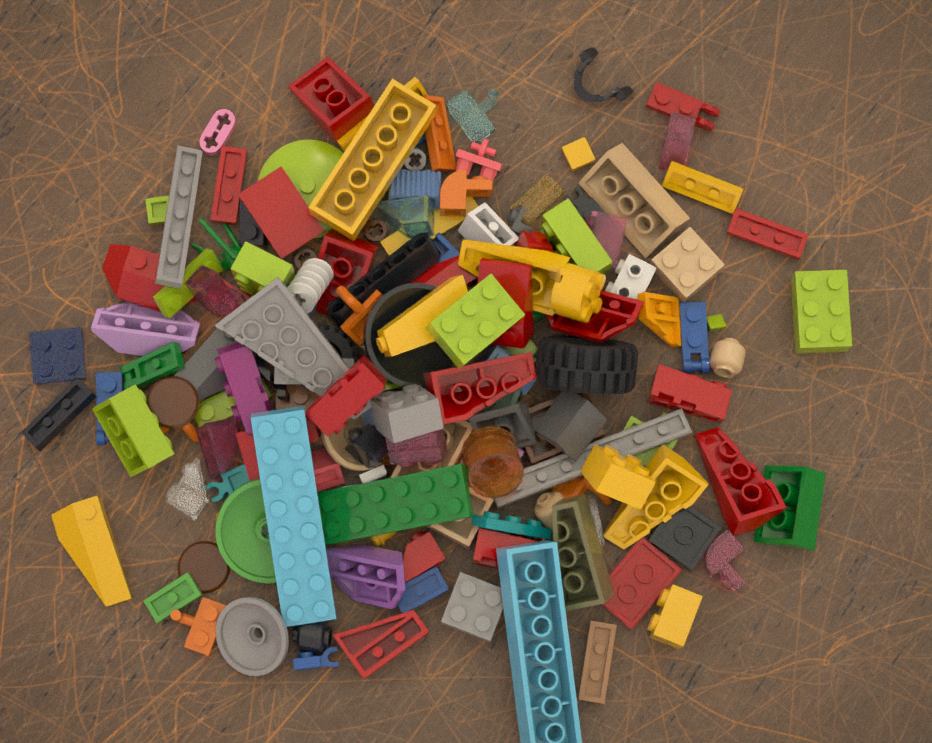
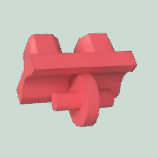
[456,138,503,182]

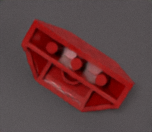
[102,244,204,312]
[545,290,644,343]

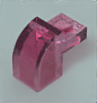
[184,265,247,318]
[703,529,746,592]

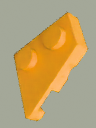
[637,292,682,348]

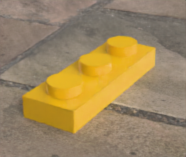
[662,161,743,214]

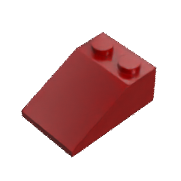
[288,56,374,145]
[315,229,380,316]
[477,258,534,349]

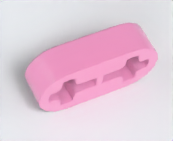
[199,109,236,156]

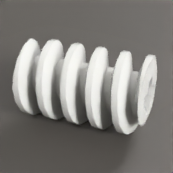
[287,258,333,313]

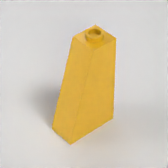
[376,275,468,357]

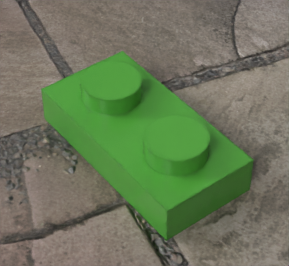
[143,572,203,623]

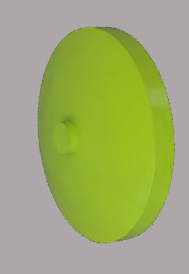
[258,140,344,241]

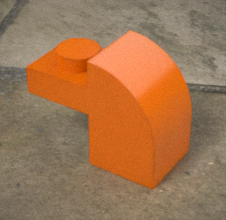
[440,169,492,216]

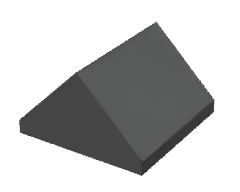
[534,391,607,462]
[469,403,537,456]

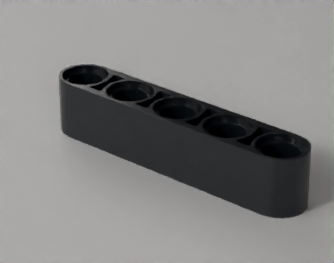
[327,232,441,330]

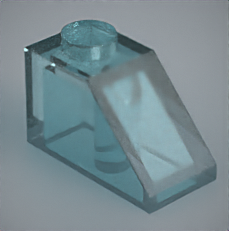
[378,196,434,238]

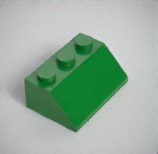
[754,465,826,551]

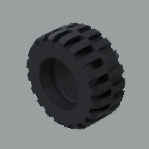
[536,335,638,395]

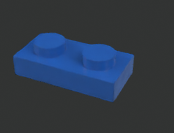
[397,566,449,613]

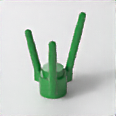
[191,218,242,272]

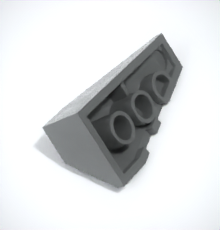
[174,328,266,402]

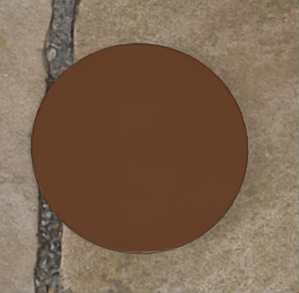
[147,376,199,429]
[178,541,230,594]

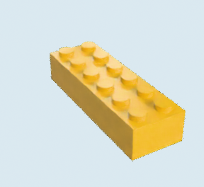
[308,79,436,241]

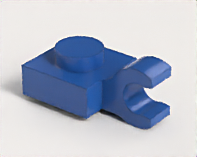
[293,647,340,671]

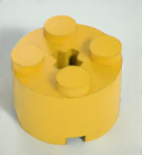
[551,263,606,323]

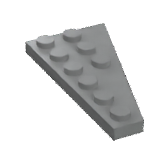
[214,276,373,420]

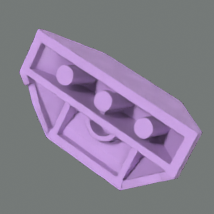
[91,302,200,356]

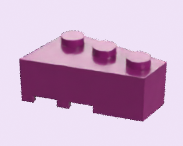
[214,342,272,434]

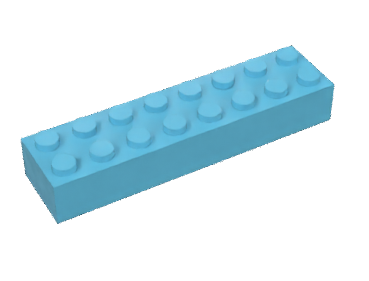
[251,406,336,627]
[496,540,582,743]

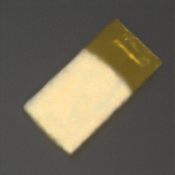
[510,174,565,226]

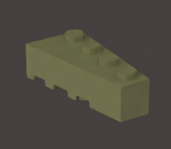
[552,494,614,611]

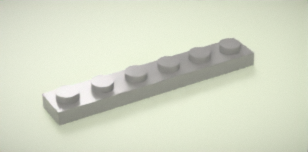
[155,145,203,289]

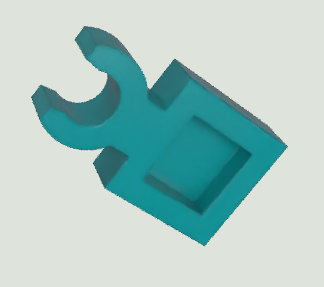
[206,464,249,502]

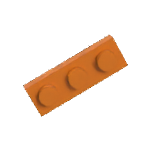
[423,95,456,173]

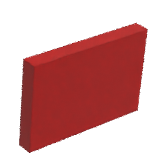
[238,166,324,259]
[600,537,682,630]

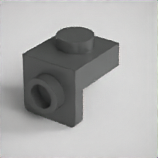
[506,205,537,237]

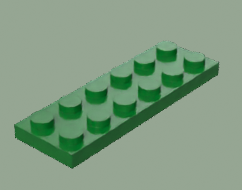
[318,464,474,545]

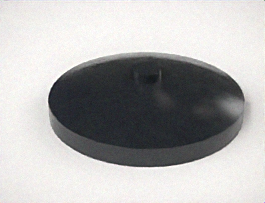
[363,283,457,388]

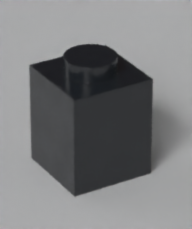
[345,424,393,469]

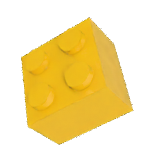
[580,444,656,510]
[647,584,703,649]

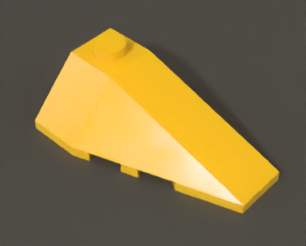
[458,239,570,316]
[603,445,708,549]
[51,496,132,607]

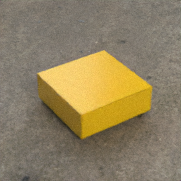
[561,137,596,172]

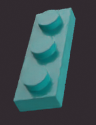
[471,511,552,539]

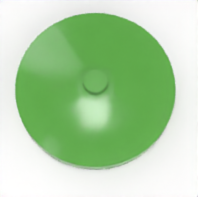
[216,478,276,583]

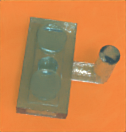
[445,89,498,143]

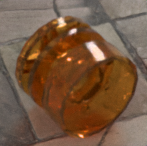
[462,426,524,498]

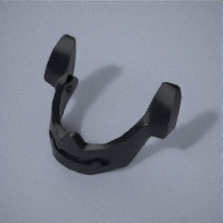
[574,47,633,102]
[255,353,290,402]

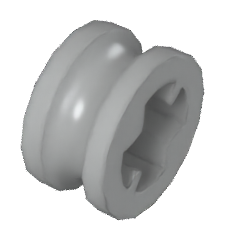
[403,147,426,171]

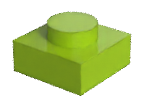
[145,195,169,226]

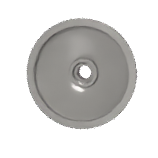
[216,597,289,676]

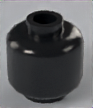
[292,621,332,653]

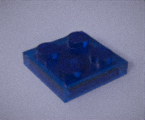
[29,327,87,385]

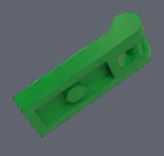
[120,342,185,390]

